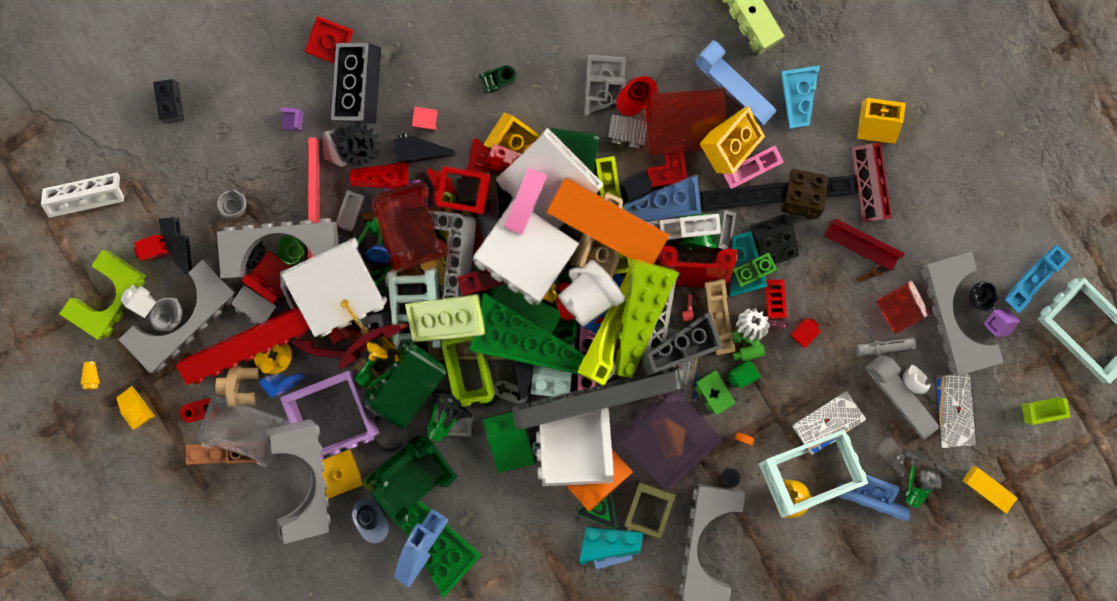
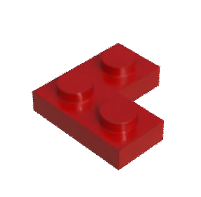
[647,144,687,188]

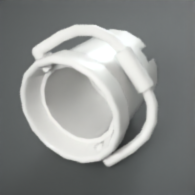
[558,261,624,326]

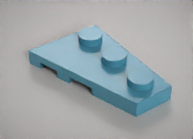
[781,66,820,129]

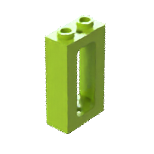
[440,336,495,407]

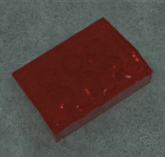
[644,89,726,155]

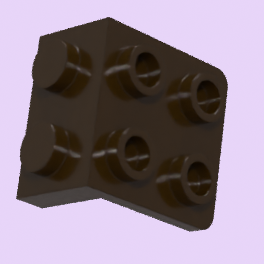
[781,169,828,220]

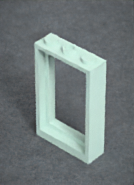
[1038,278,1117,384]
[759,430,868,518]

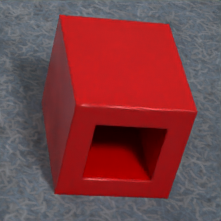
[788,318,821,348]

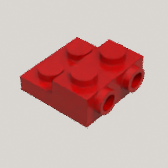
[482,144,522,176]

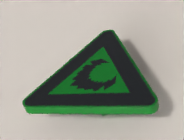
[577,493,617,529]

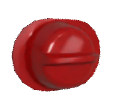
[616,76,658,116]

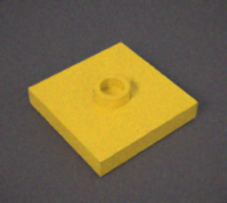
[322,449,363,499]

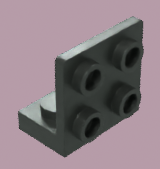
[750,214,799,264]

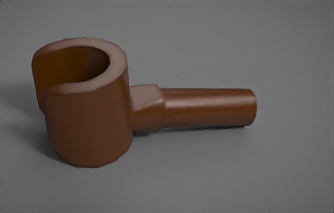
[857,265,885,282]

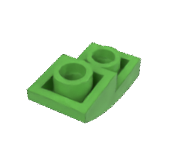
[733,253,777,287]

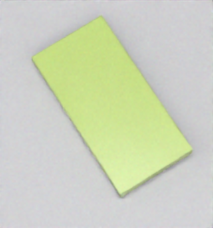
[405,295,485,342]

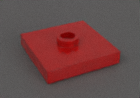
[304,16,354,64]

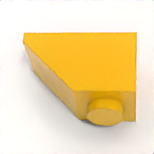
[116,386,156,430]

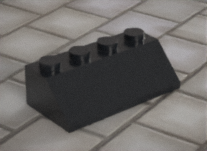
[331,43,381,124]

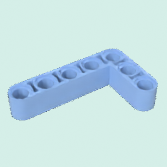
[695,40,776,126]

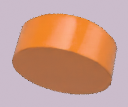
[735,432,755,446]

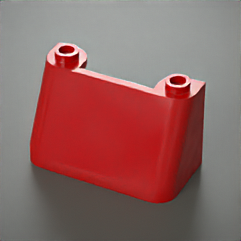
[654,246,737,288]

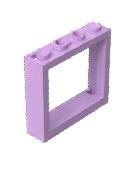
[280,369,380,462]

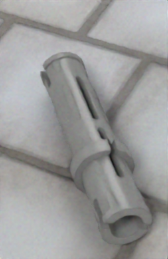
[856,337,916,357]

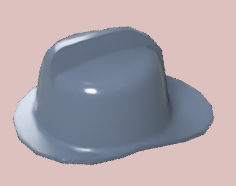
[352,498,389,543]

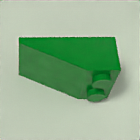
[483,411,535,473]

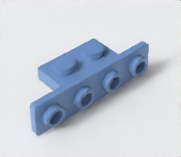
[836,475,910,521]

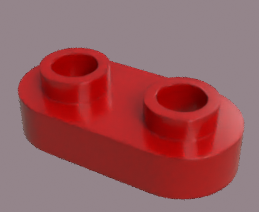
[180,398,219,423]

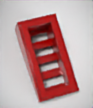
[765,279,787,318]

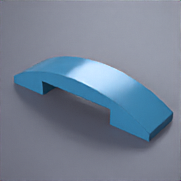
[1004,244,1071,313]

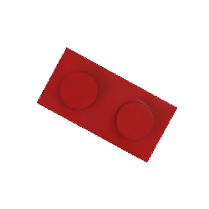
[134,234,170,262]

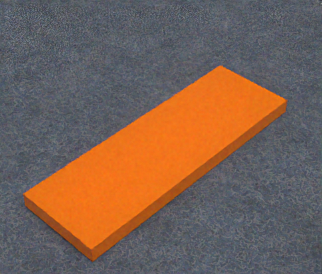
[546,177,670,264]

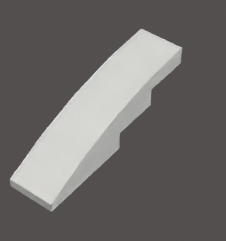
[647,214,721,240]

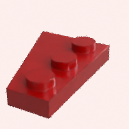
[350,162,409,190]

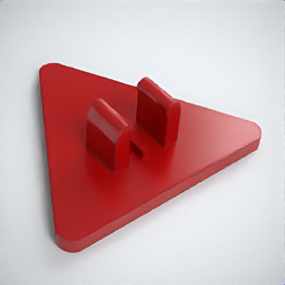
[467,138,490,173]

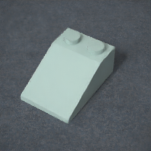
[531,341,575,396]

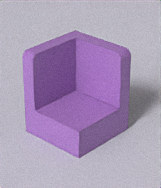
[280,107,304,131]
[984,309,1020,337]

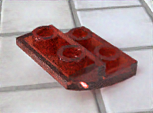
[876,280,931,334]

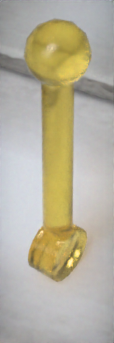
[341,299,369,334]

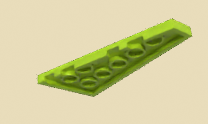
[614,259,679,378]

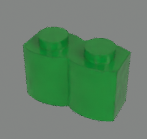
[727,360,761,390]

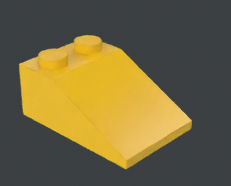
[700,106,765,174]
[483,112,540,154]

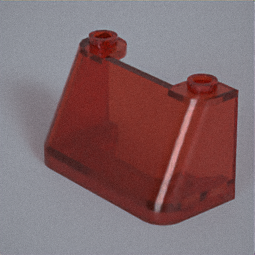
[372,181,448,273]

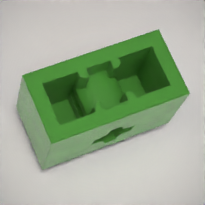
[694,369,736,415]

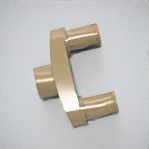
[216,366,259,407]

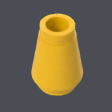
[80,361,100,390]

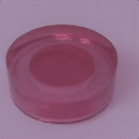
[769,318,788,328]

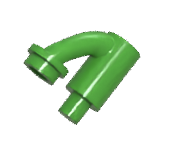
[732,329,765,362]

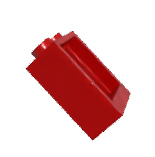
[433,166,491,215]

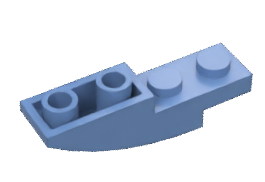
[394,509,449,588]

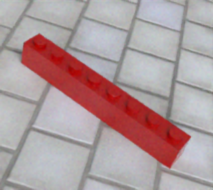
[176,306,310,385]

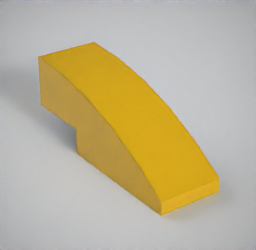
[962,466,1018,514]

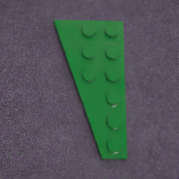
[469,292,585,375]
[401,500,482,598]

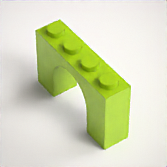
[59,250,146,340]

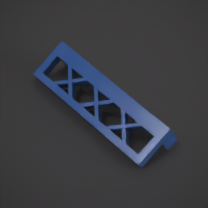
[259,373,305,398]

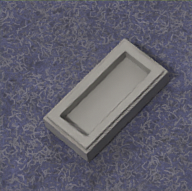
[336,190,366,232]

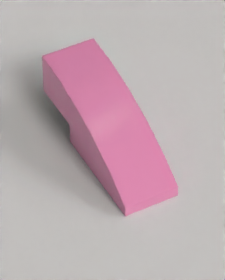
[724,145,784,189]
[504,168,547,235]

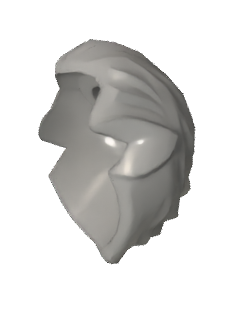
[149,298,183,331]

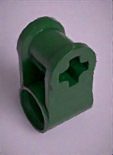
[478,65,517,94]

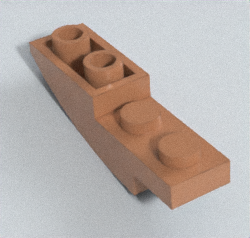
[186,442,265,465]

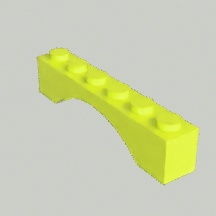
[577,268,632,385]

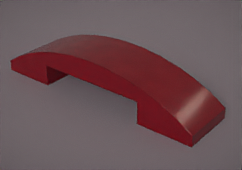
[456,269,507,296]
[338,323,408,370]
[292,339,368,358]

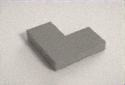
[434,403,473,437]

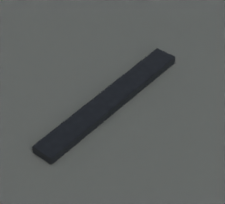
[701,175,855,211]

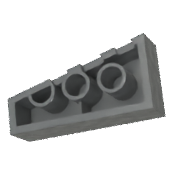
[641,312,723,376]

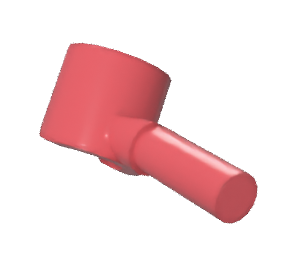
[682,294,694,322]

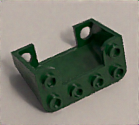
[363,339,447,430]

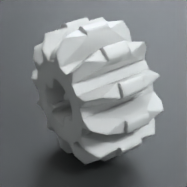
[736,308,770,342]

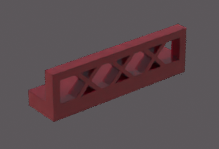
[851,143,892,223]
[823,218,905,271]

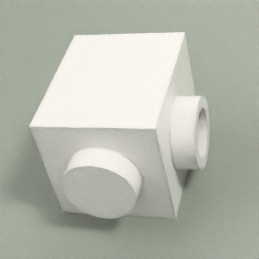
[121,285,156,318]

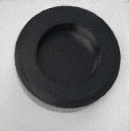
[721,468,740,488]

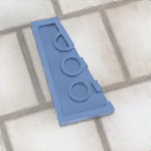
[623,175,701,221]

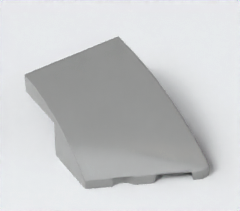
[584,55,626,115]

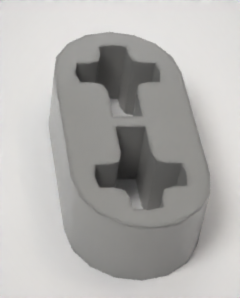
[494,380,529,404]

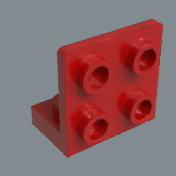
[242,251,292,304]

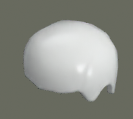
[902,364,931,394]

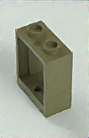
[624,480,676,540]

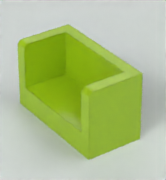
[1021,397,1071,425]

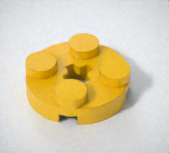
[254,342,293,374]

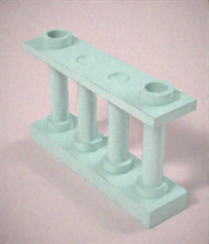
[385,267,442,349]

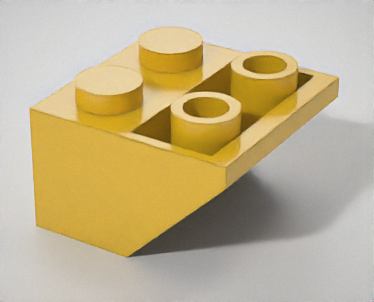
[857,98,906,144]

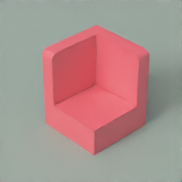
[412,107,438,131]

